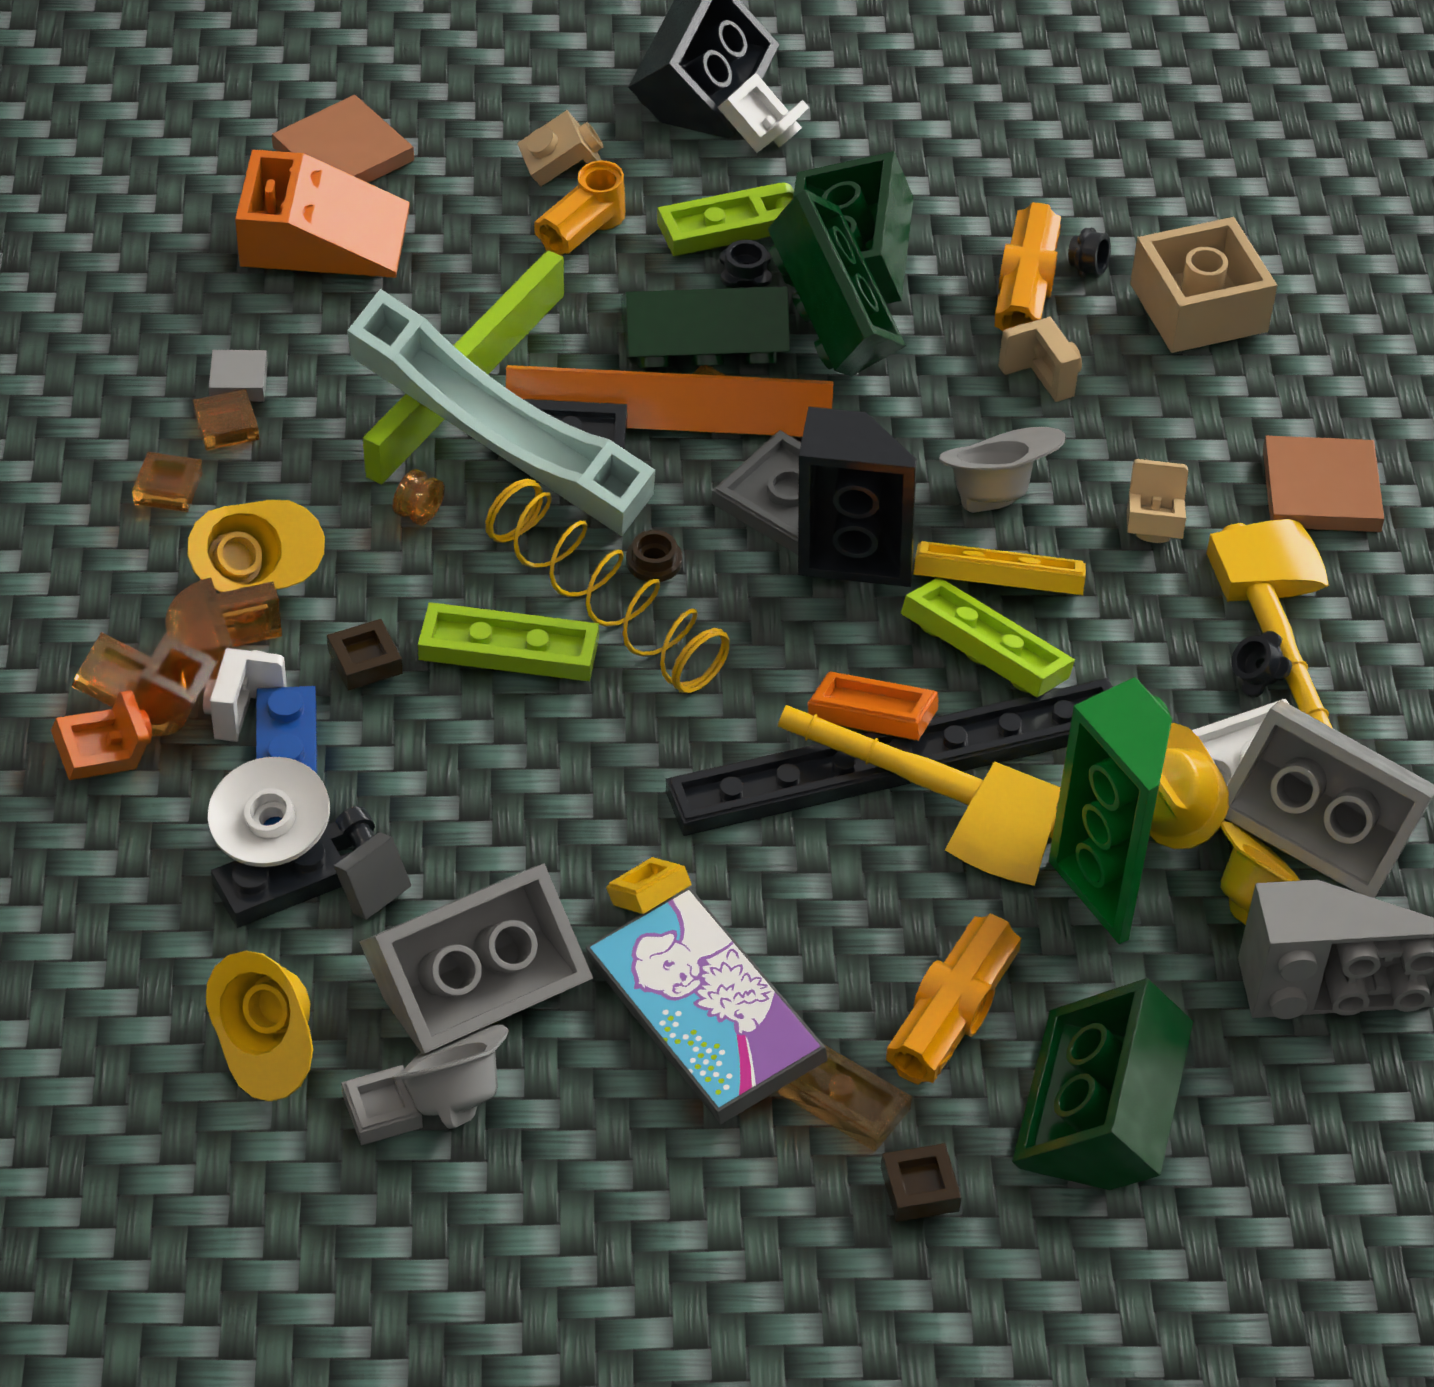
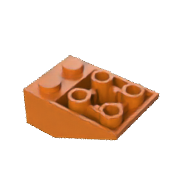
[235,150,410,278]

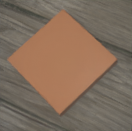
[272,94,414,183]
[1263,436,1384,532]

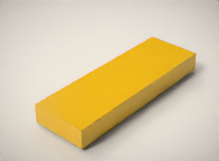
[913,541,1086,595]

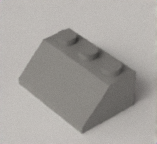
[1225,700,1434,898]
[360,863,593,1054]

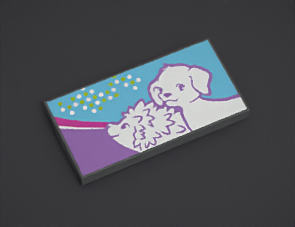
[586,887,827,1124]

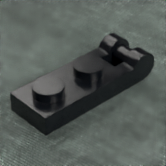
[211,806,375,928]

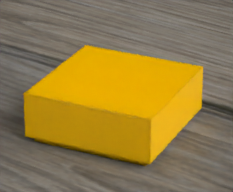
[606,857,692,914]

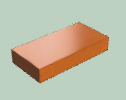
[808,671,938,741]

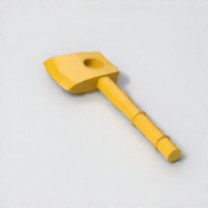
[1206,519,1332,728]
[778,705,1060,886]

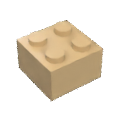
[1130,217,1278,353]

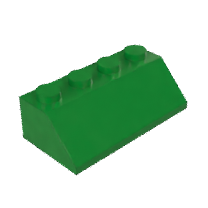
[1048,677,1172,944]

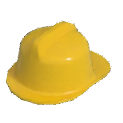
[187,500,325,595]
[1150,723,1229,849]
[1220,821,1301,925]
[206,950,313,1101]

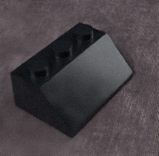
[628,0,779,138]
[798,407,917,587]

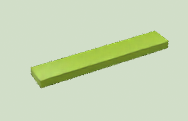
[363,250,564,485]

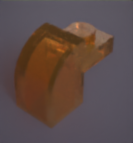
[165,577,282,695]
[72,632,218,736]

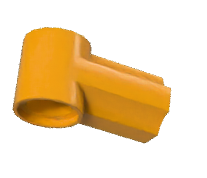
[534,160,626,256]

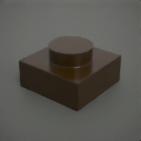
[327,619,403,691]
[880,1143,961,1222]

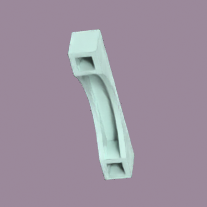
[347,289,655,536]

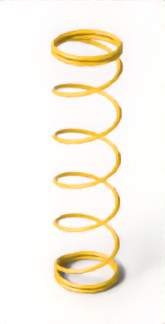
[485,478,730,694]

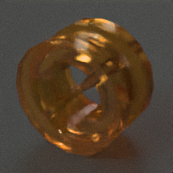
[393,469,445,526]

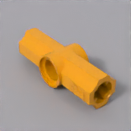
[994,202,1061,332]
[886,913,1021,1085]

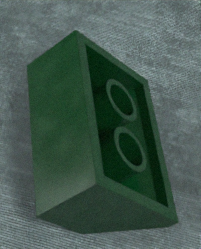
[782,151,914,305]
[767,190,906,377]
[621,286,790,368]
[1012,978,1194,1190]

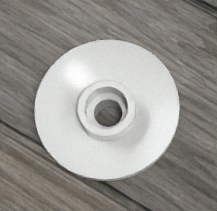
[208,757,330,867]

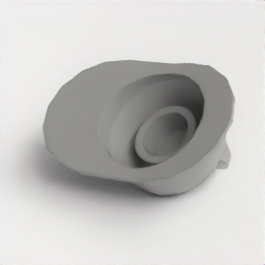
[939,427,1066,513]
[392,1025,509,1129]

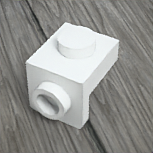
[718,73,809,153]
[203,648,287,742]

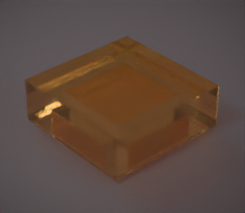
[192,389,259,450]
[132,452,203,512]

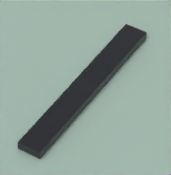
[666,678,1113,836]

